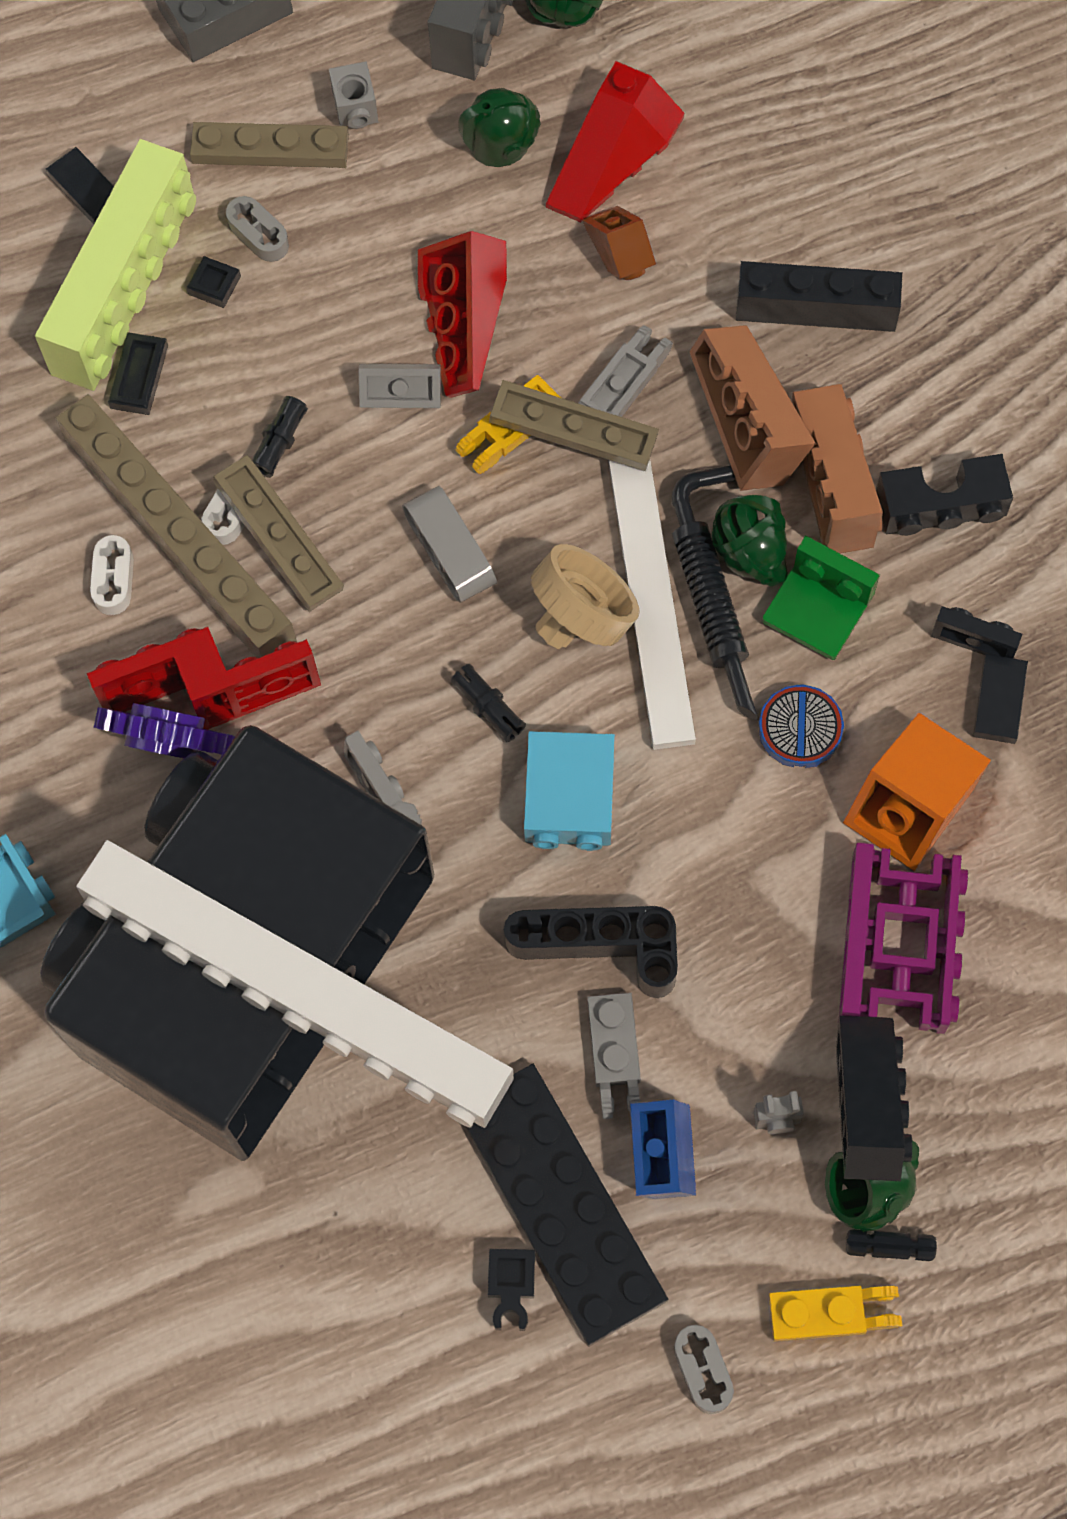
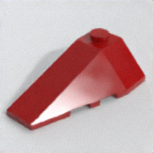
[546,61,685,223]
[418,231,507,398]

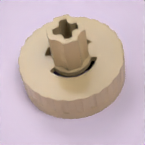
[531,544,640,649]

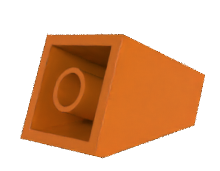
[843,713,991,871]

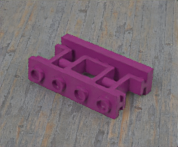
[838,843,968,1034]

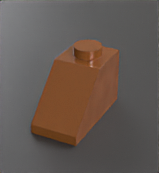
[583,206,656,280]

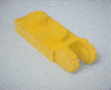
[455,375,561,474]
[768,1286,903,1342]

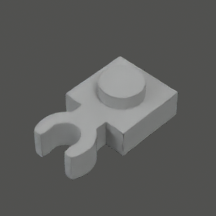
[753,1091,804,1134]

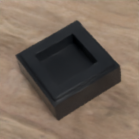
[187,256,241,308]

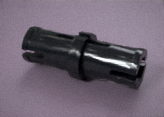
[252,396,308,478]
[451,664,526,742]

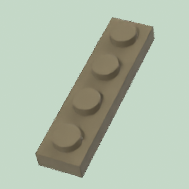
[190,122,349,168]
[489,380,659,471]
[213,455,344,612]

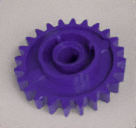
[94,703,235,758]

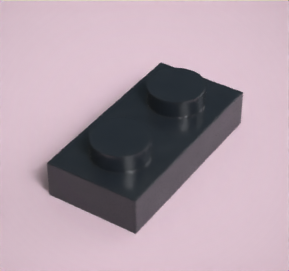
[931,606,1023,658]

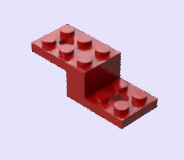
[87,627,321,730]

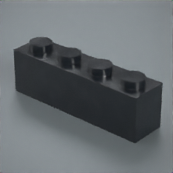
[736,261,903,332]
[836,1015,912,1181]

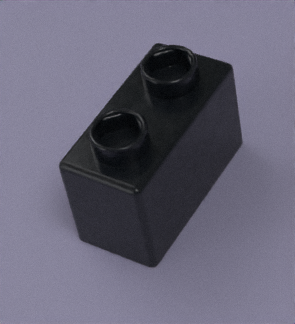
[40,725,435,1161]

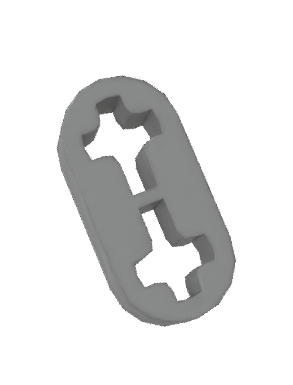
[226,196,289,262]
[674,1325,734,1414]

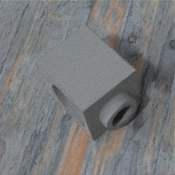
[329,61,379,129]

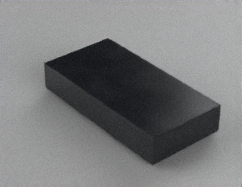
[46,147,114,224]
[108,332,169,415]
[973,654,1028,744]

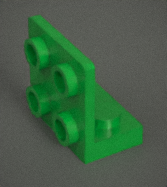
[762,535,880,660]

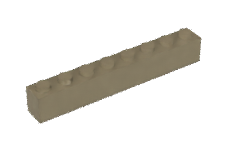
[56,394,297,658]

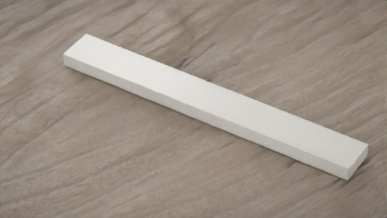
[608,460,696,750]

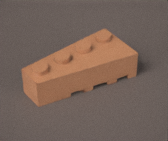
[689,325,816,491]
[791,384,883,554]

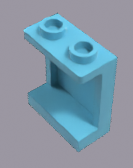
[524,731,615,851]
[0,834,56,948]

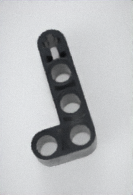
[503,906,678,998]

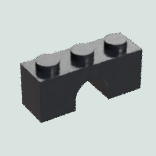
[876,454,1013,536]

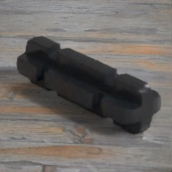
[846,1229,937,1261]

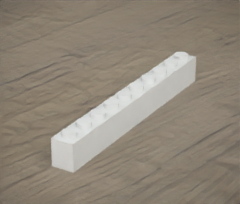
[76,840,514,1128]

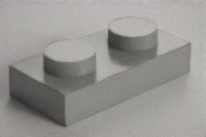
[359,364,441,408]

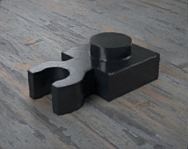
[488,1249,535,1331]

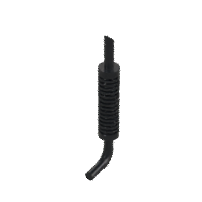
[672,465,758,720]

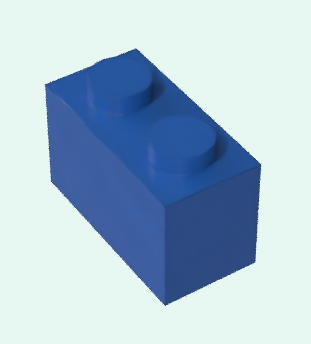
[630,1099,696,1199]

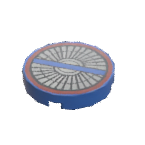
[759,684,844,768]

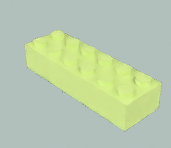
[35,139,196,391]

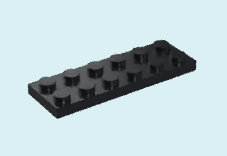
[465,1063,669,1347]

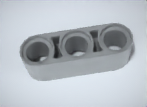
[402,486,497,603]

